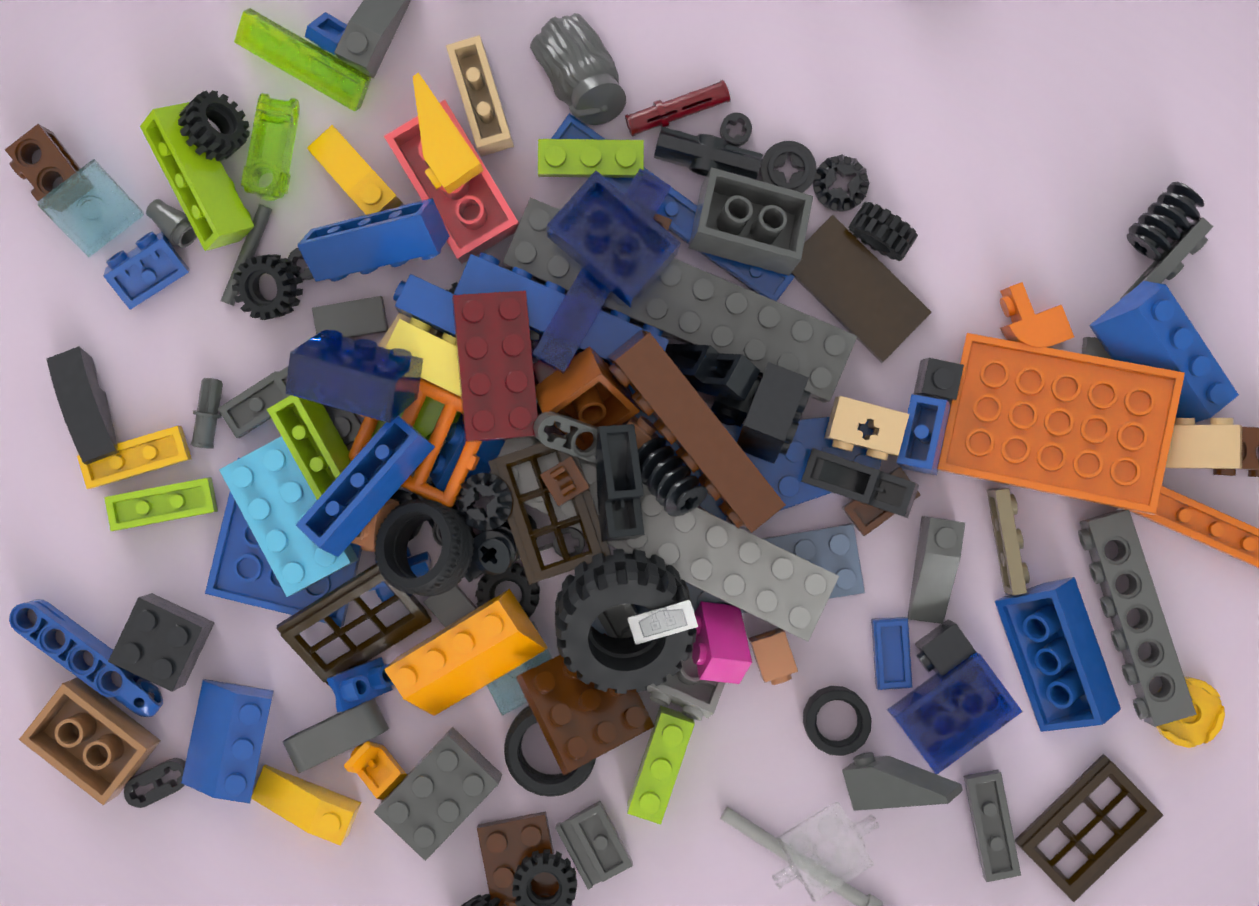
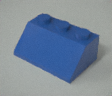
[181,679,274,803]

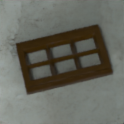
[488,434,611,585]
[276,563,432,685]
[1014,754,1164,902]

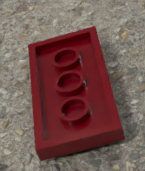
[452,291,538,442]

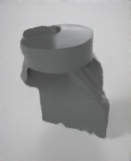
[530,13,626,125]

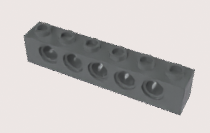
[1078,509,1197,727]

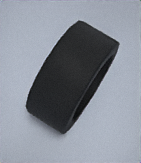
[803,686,872,756]

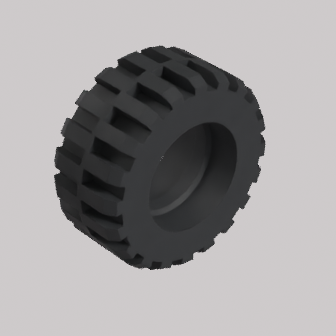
[555,549,697,694]

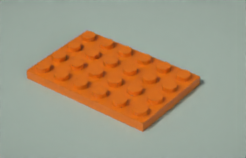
[937,333,1185,515]

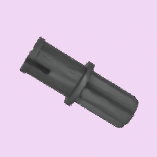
[190,378,223,449]

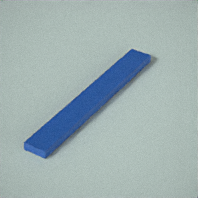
[551,113,795,301]

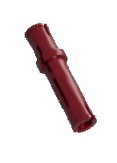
[625,80,731,137]

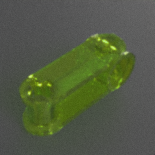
[241,93,300,201]

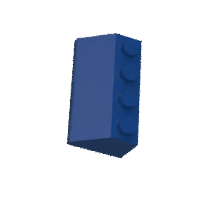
[1089,281,1239,423]
[995,577,1121,732]

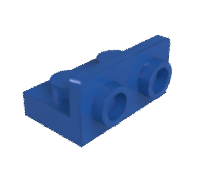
[103,231,189,310]

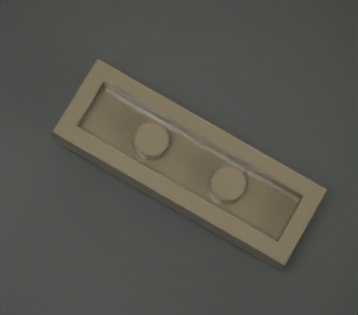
[987,488,1030,595]

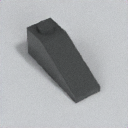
[334,0,411,79]
[907,516,965,624]
[842,752,963,811]

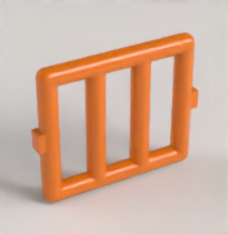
[348,364,482,508]

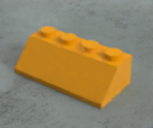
[384,588,548,716]

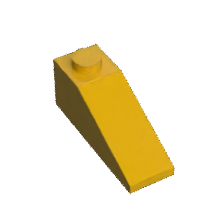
[412,72,484,194]
[307,125,403,215]
[251,765,362,846]

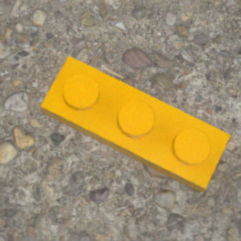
[77,426,192,489]

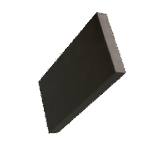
[791,215,932,363]

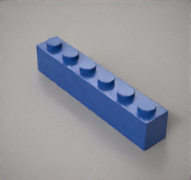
[454,252,669,365]

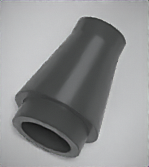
[146,199,197,248]

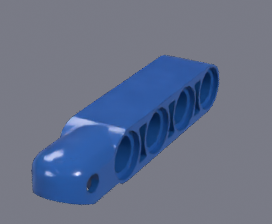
[9,599,163,717]

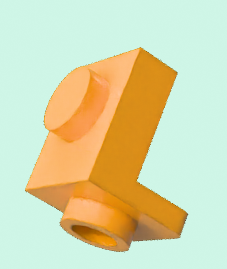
[344,741,407,800]

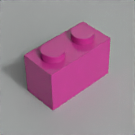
[692,601,752,684]

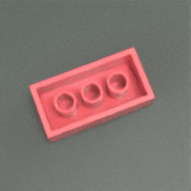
[384,100,519,264]

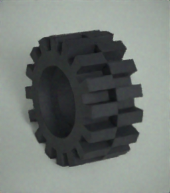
[178,90,250,161]
[848,202,918,261]
[232,254,303,320]
[475,563,540,618]
[512,849,577,906]

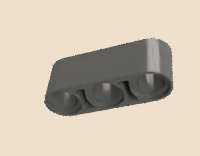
[283,698,389,773]

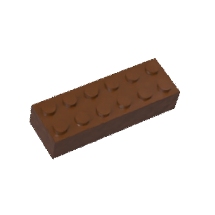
[608,330,786,533]

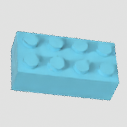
[219,436,358,597]

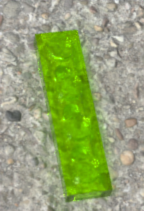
[234,8,371,111]

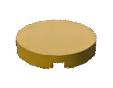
[1156,677,1225,748]

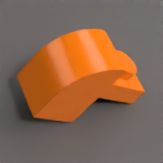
[1000,282,1074,347]

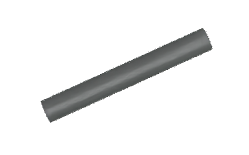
[221,204,273,306]

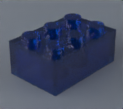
[547,171,681,308]
[286,330,423,423]
[887,652,1023,774]

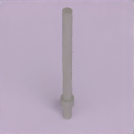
[720,807,883,906]

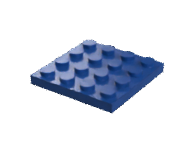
[205,458,362,627]

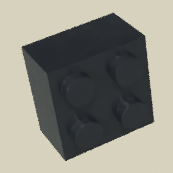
[737,362,811,464]
[108,593,215,692]

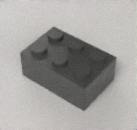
[688,167,813,276]
[374,727,503,861]

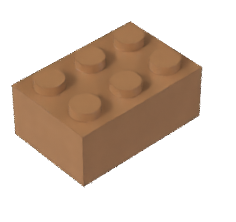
[19,677,161,805]

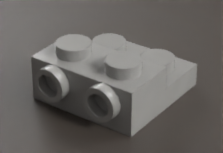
[646,644,725,721]

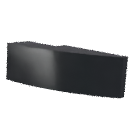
[665,344,761,401]
[46,346,119,465]
[596,424,645,542]
[801,448,919,518]

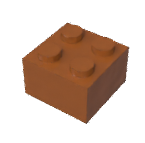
[535,346,640,450]

